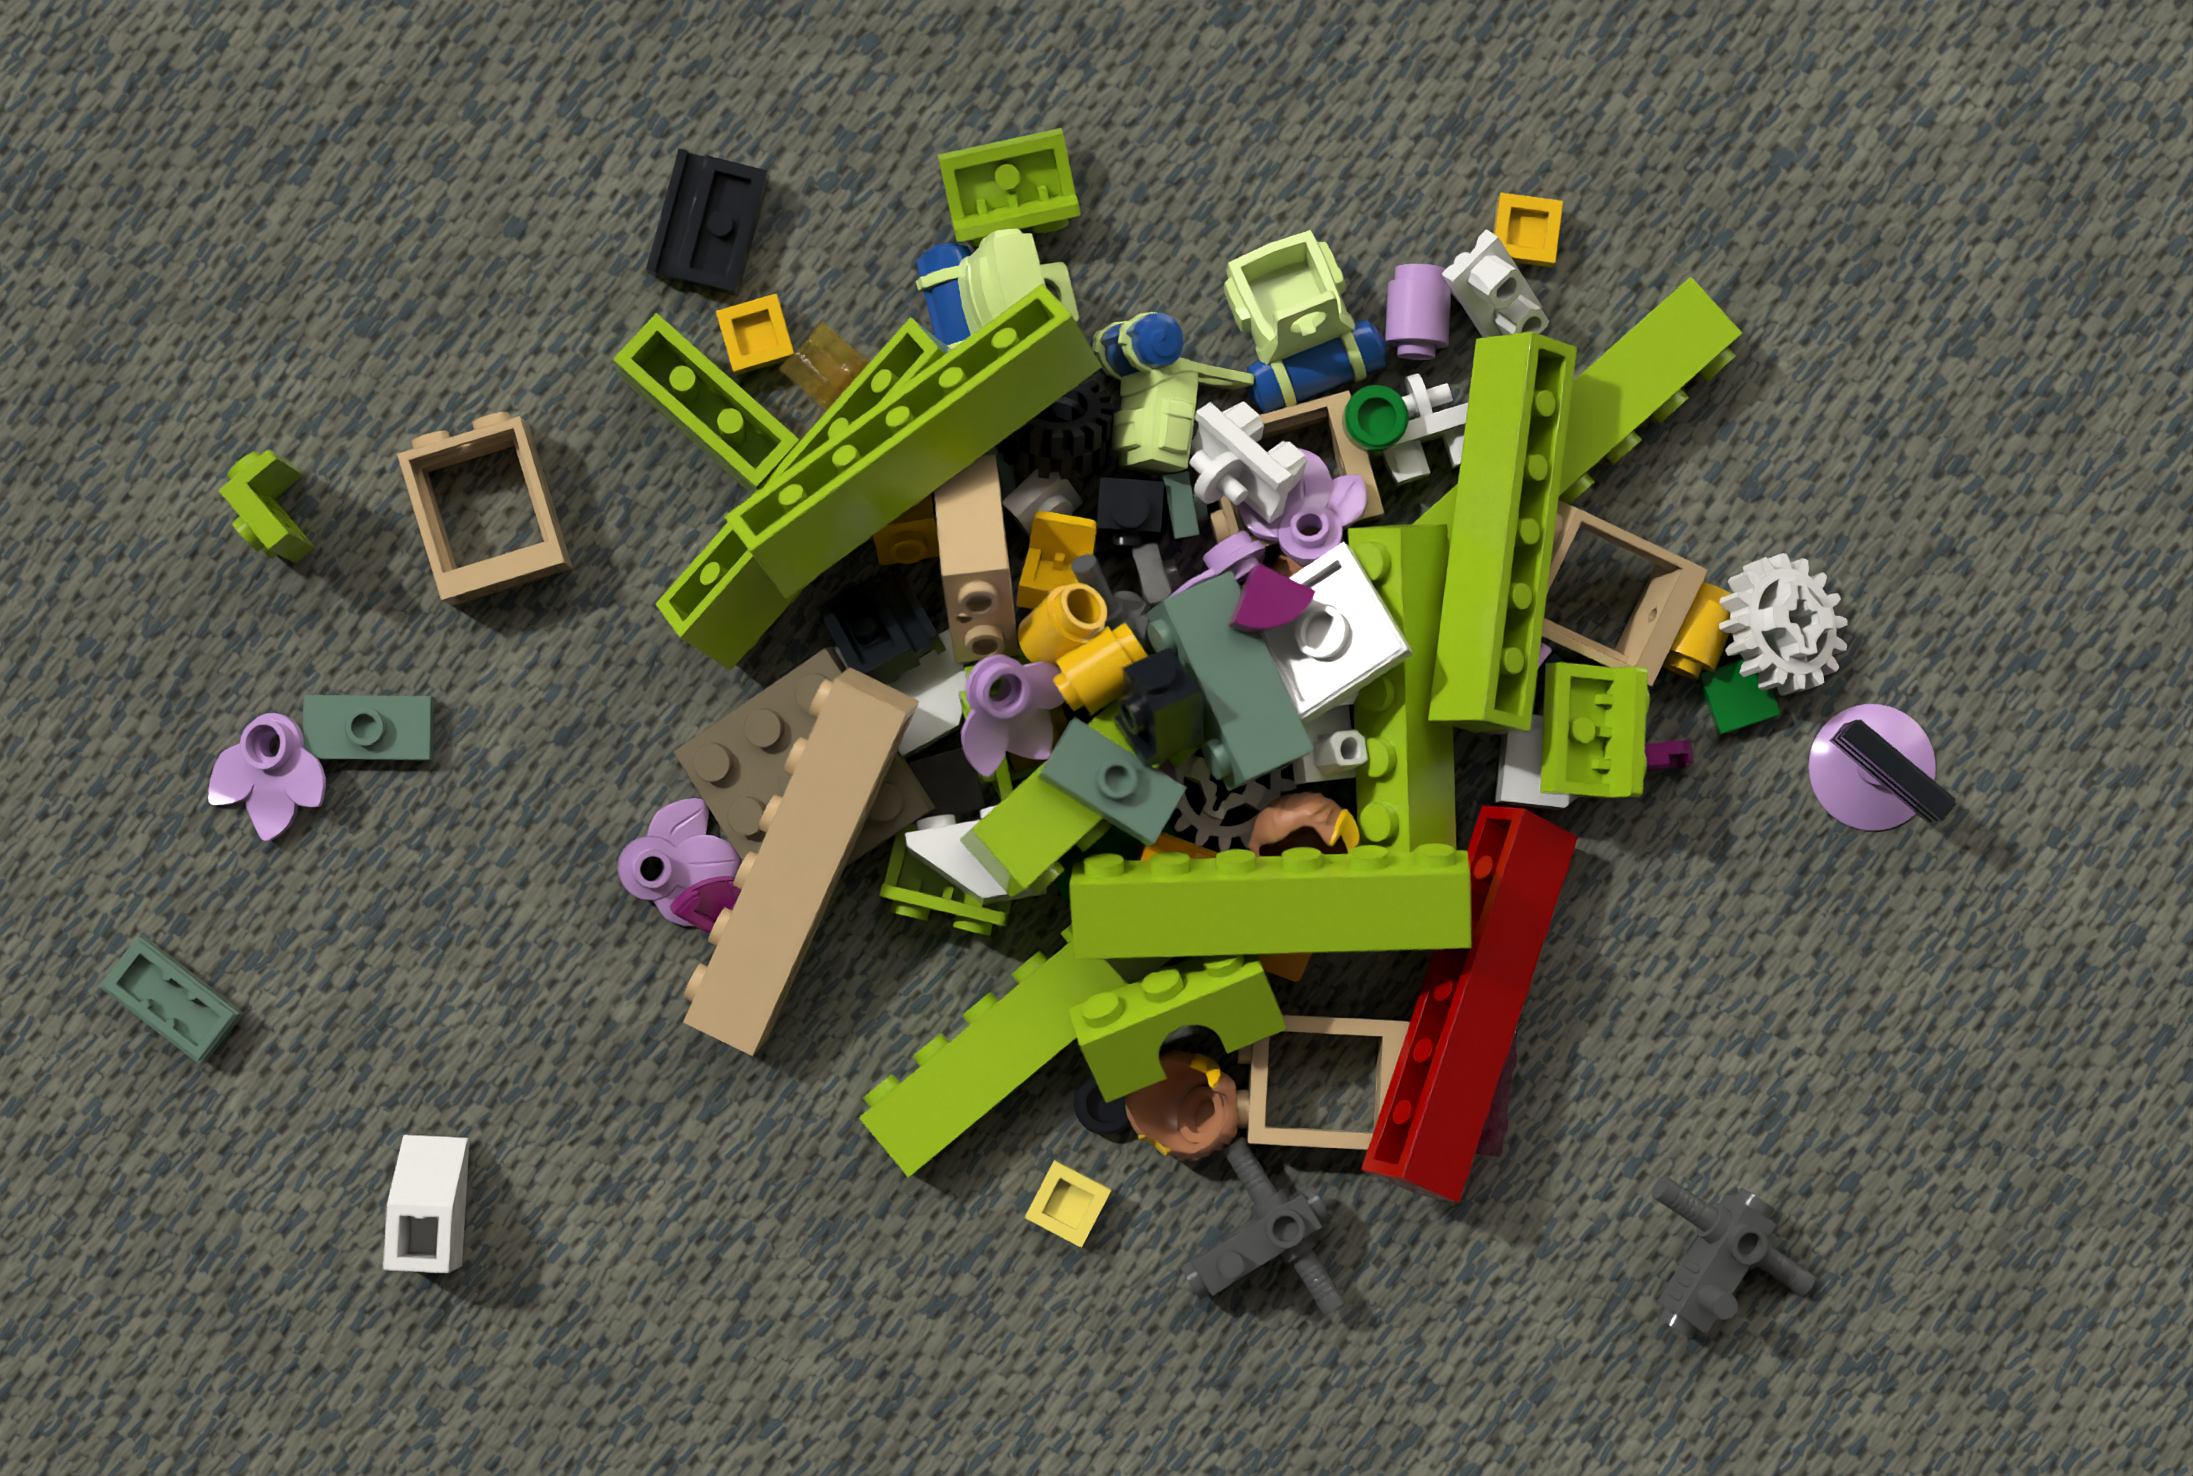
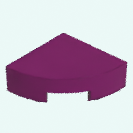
[1228,563,1317,633]
[1644,740,1694,772]
[669,876,741,934]

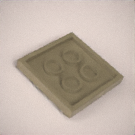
[673,647,936,868]

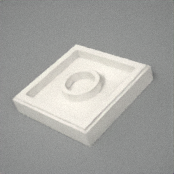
[1260,542,1414,725]

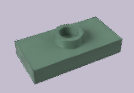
[303,695,435,761]
[1037,718,1186,846]
[99,935,244,1065]

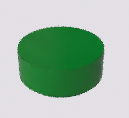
[1342,385,1409,452]

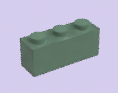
[1147,570,1314,791]

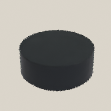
[1074,1073,1131,1135]

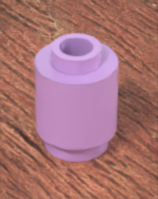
[1385,264,1451,360]

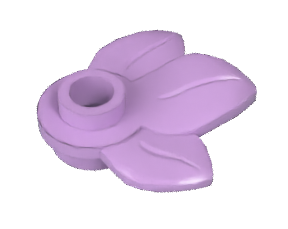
[1238,448,1367,567]
[1169,531,1266,597]
[961,655,1066,777]
[208,713,326,841]
[617,798,743,926]

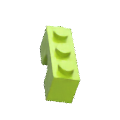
[1068,954,1288,1103]

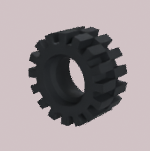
[996,380,1114,480]

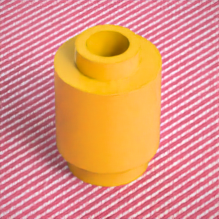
[1662,582,1731,679]
[1017,583,1107,669]
[1052,623,1148,715]

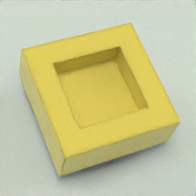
[1025,1159,1111,1248]

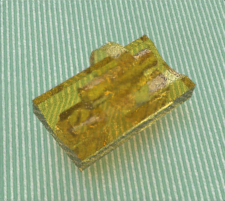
[779,321,869,411]

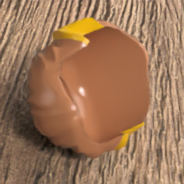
[1248,791,1361,857]
[1124,1050,1239,1162]

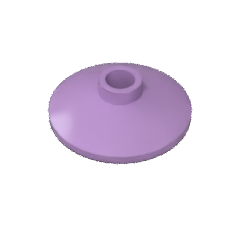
[1809,704,1936,831]

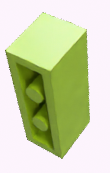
[613,313,800,495]

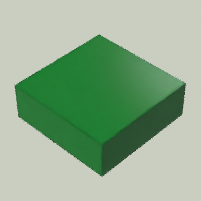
[1698,659,1781,735]

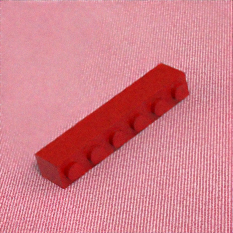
[1361,805,1578,1203]

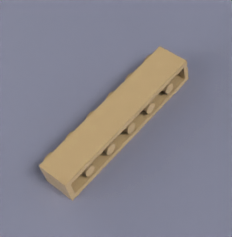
[683,667,920,1056]

